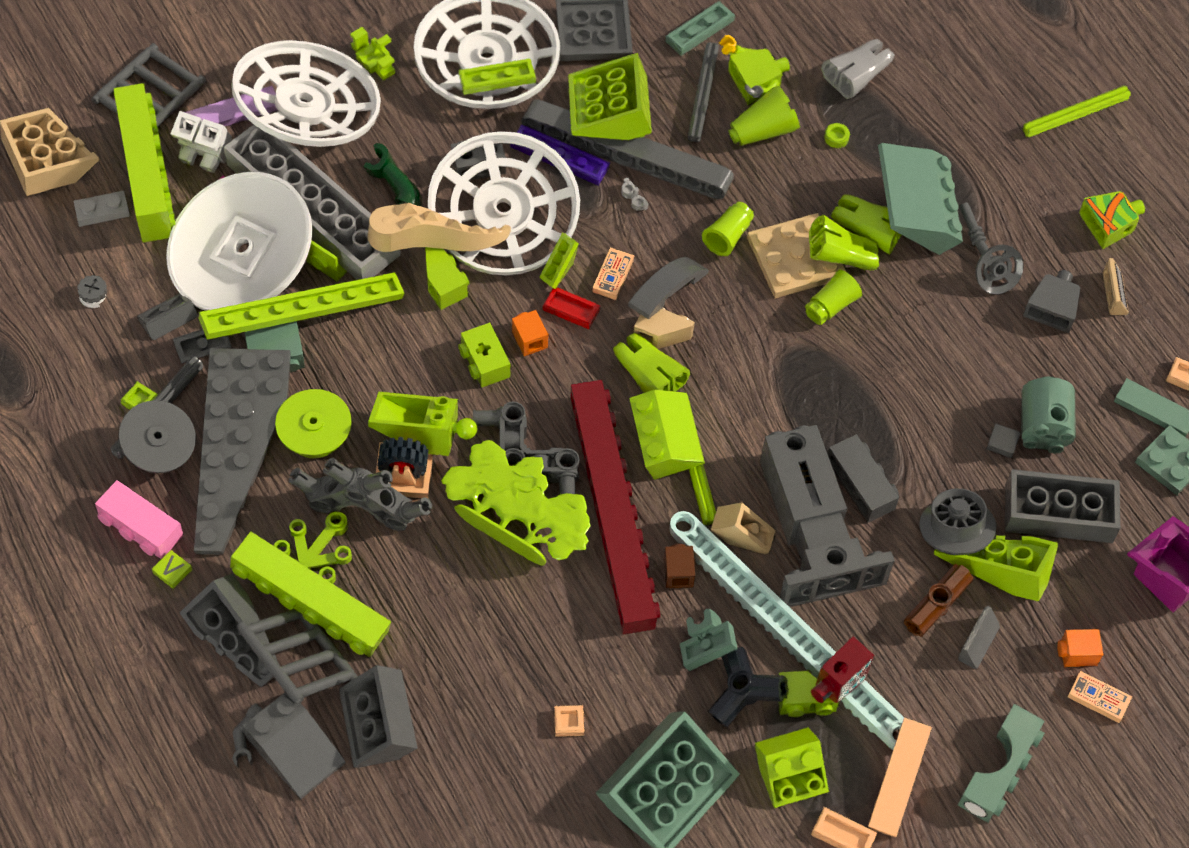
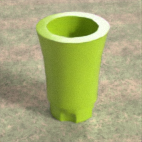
[702,202,754,256]
[805,270,862,325]

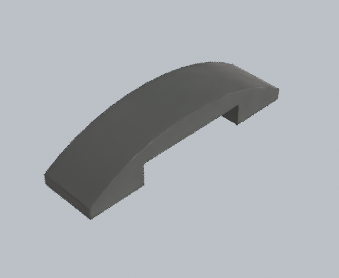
[628,257,709,319]

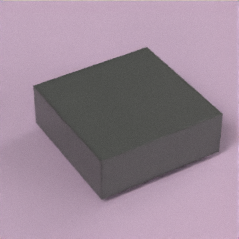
[987,423,1021,458]

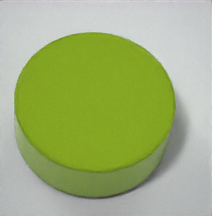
[824,123,850,148]

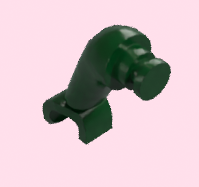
[363,143,422,207]

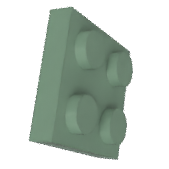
[1135,425,1189,496]

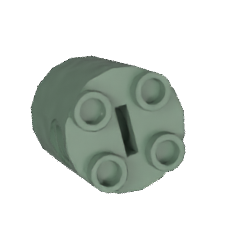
[1021,376,1076,454]

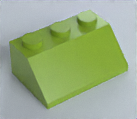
[629,390,705,480]

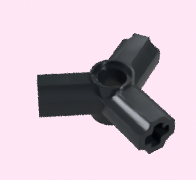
[707,647,789,727]

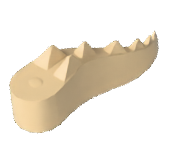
[368,203,511,252]

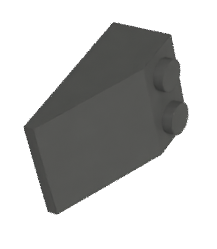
[243,692,346,800]

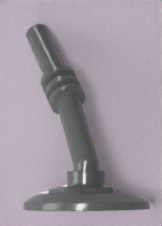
[959,203,1024,294]

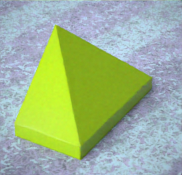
[539,232,579,289]

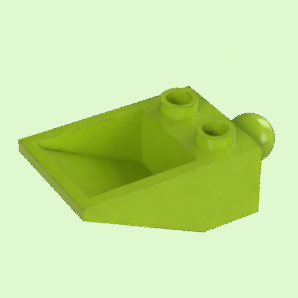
[368,392,477,456]

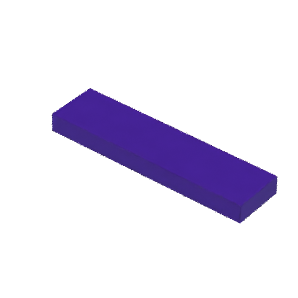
[510,125,610,185]

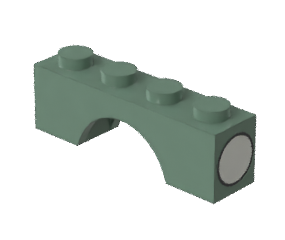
[958,704,1045,823]

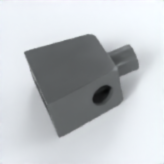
[1023,270,1080,333]

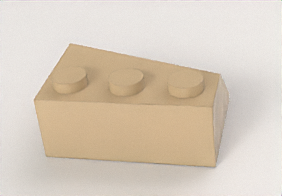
[0,108,99,196]

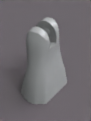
[821,39,894,99]

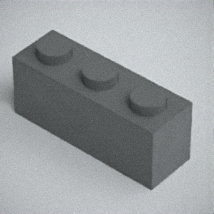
[828,434,899,523]

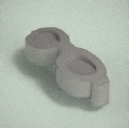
[621,177,649,210]

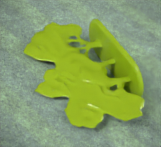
[441,440,591,565]

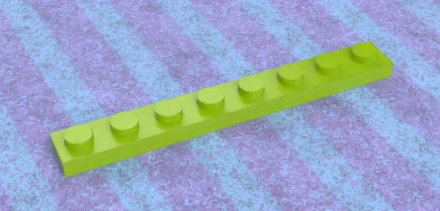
[198,272,404,340]

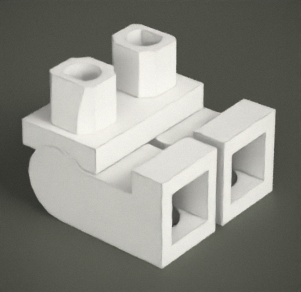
[171,111,232,173]

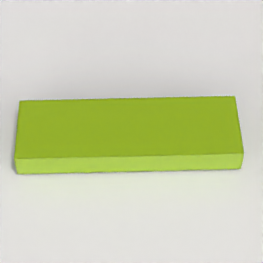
[458,58,536,95]

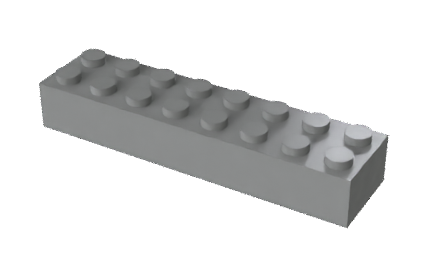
[224,125,400,280]

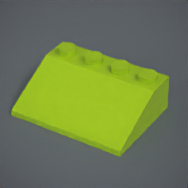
[568,53,652,140]

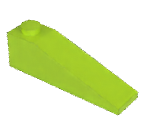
[934,535,1058,602]

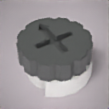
[77,275,107,308]

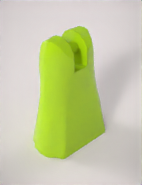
[831,195,902,254]
[809,215,879,271]
[613,333,690,393]

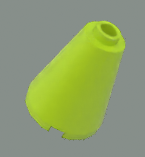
[728,86,800,146]

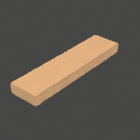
[868,718,932,837]

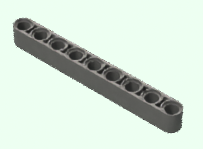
[521,99,734,199]

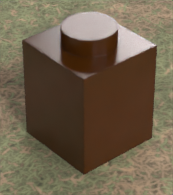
[664,544,695,589]

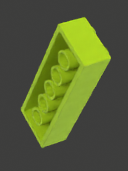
[113,83,176,243]

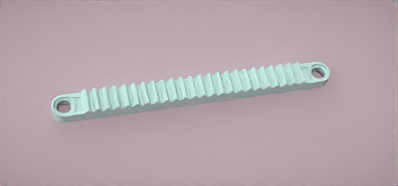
[669,511,904,750]

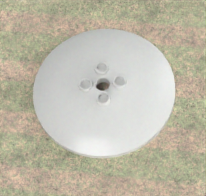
[167,172,312,311]

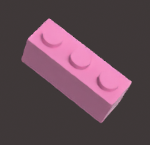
[95,480,183,559]

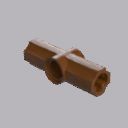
[903,564,974,637]

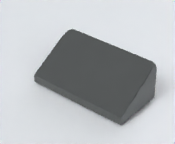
[137,293,198,340]
[172,329,232,364]
[958,605,1000,669]

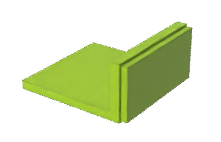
[306,240,347,282]

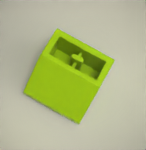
[755,728,829,808]

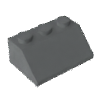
[339,665,417,768]

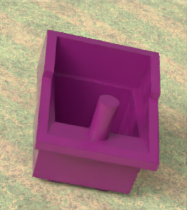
[1127,516,1189,613]

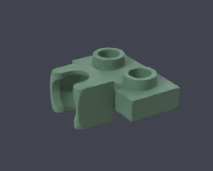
[680,608,737,671]

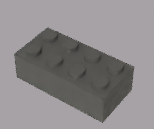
[1005,469,1120,543]

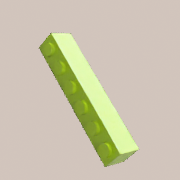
[230,531,391,657]

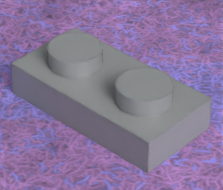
[74,191,130,227]

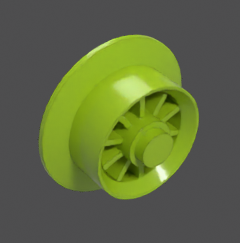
[275,389,352,458]

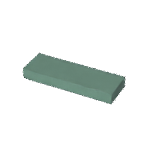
[665,1,735,56]
[1114,378,1189,438]

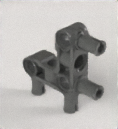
[473,401,579,495]
[288,458,432,531]

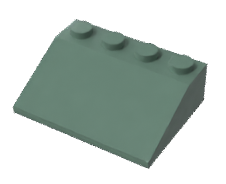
[878,143,963,255]
[595,711,740,848]

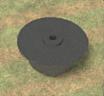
[119,400,196,473]
[920,488,996,555]

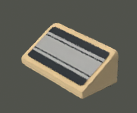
[1102,258,1129,315]

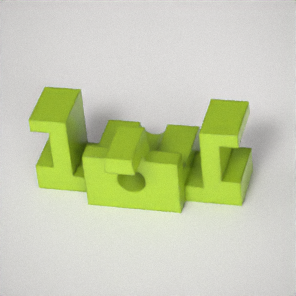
[350,27,395,81]

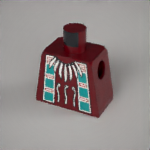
[811,636,874,703]

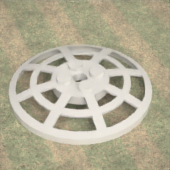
[414,0,560,109]
[231,41,381,147]
[428,132,580,275]

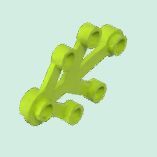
[273,512,352,584]

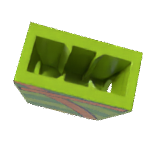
[1079,191,1145,249]

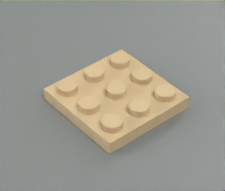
[747,213,846,298]

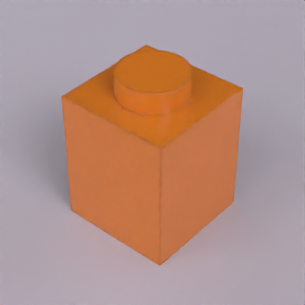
[512,310,548,356]
[1057,629,1103,667]

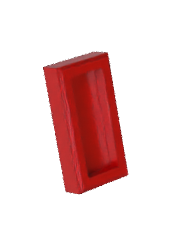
[543,287,600,329]

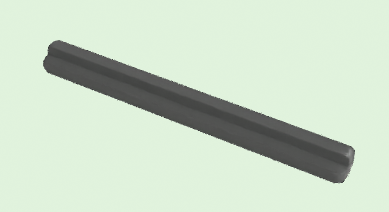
[688,42,719,143]
[110,356,203,459]

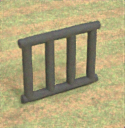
[91,43,206,127]
[237,608,358,705]

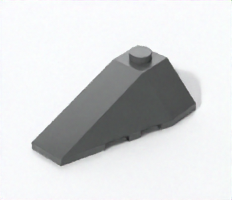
[179,574,279,687]

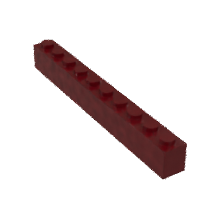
[570,380,661,635]

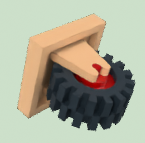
[376,437,433,498]

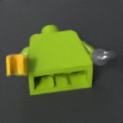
[719,35,790,104]

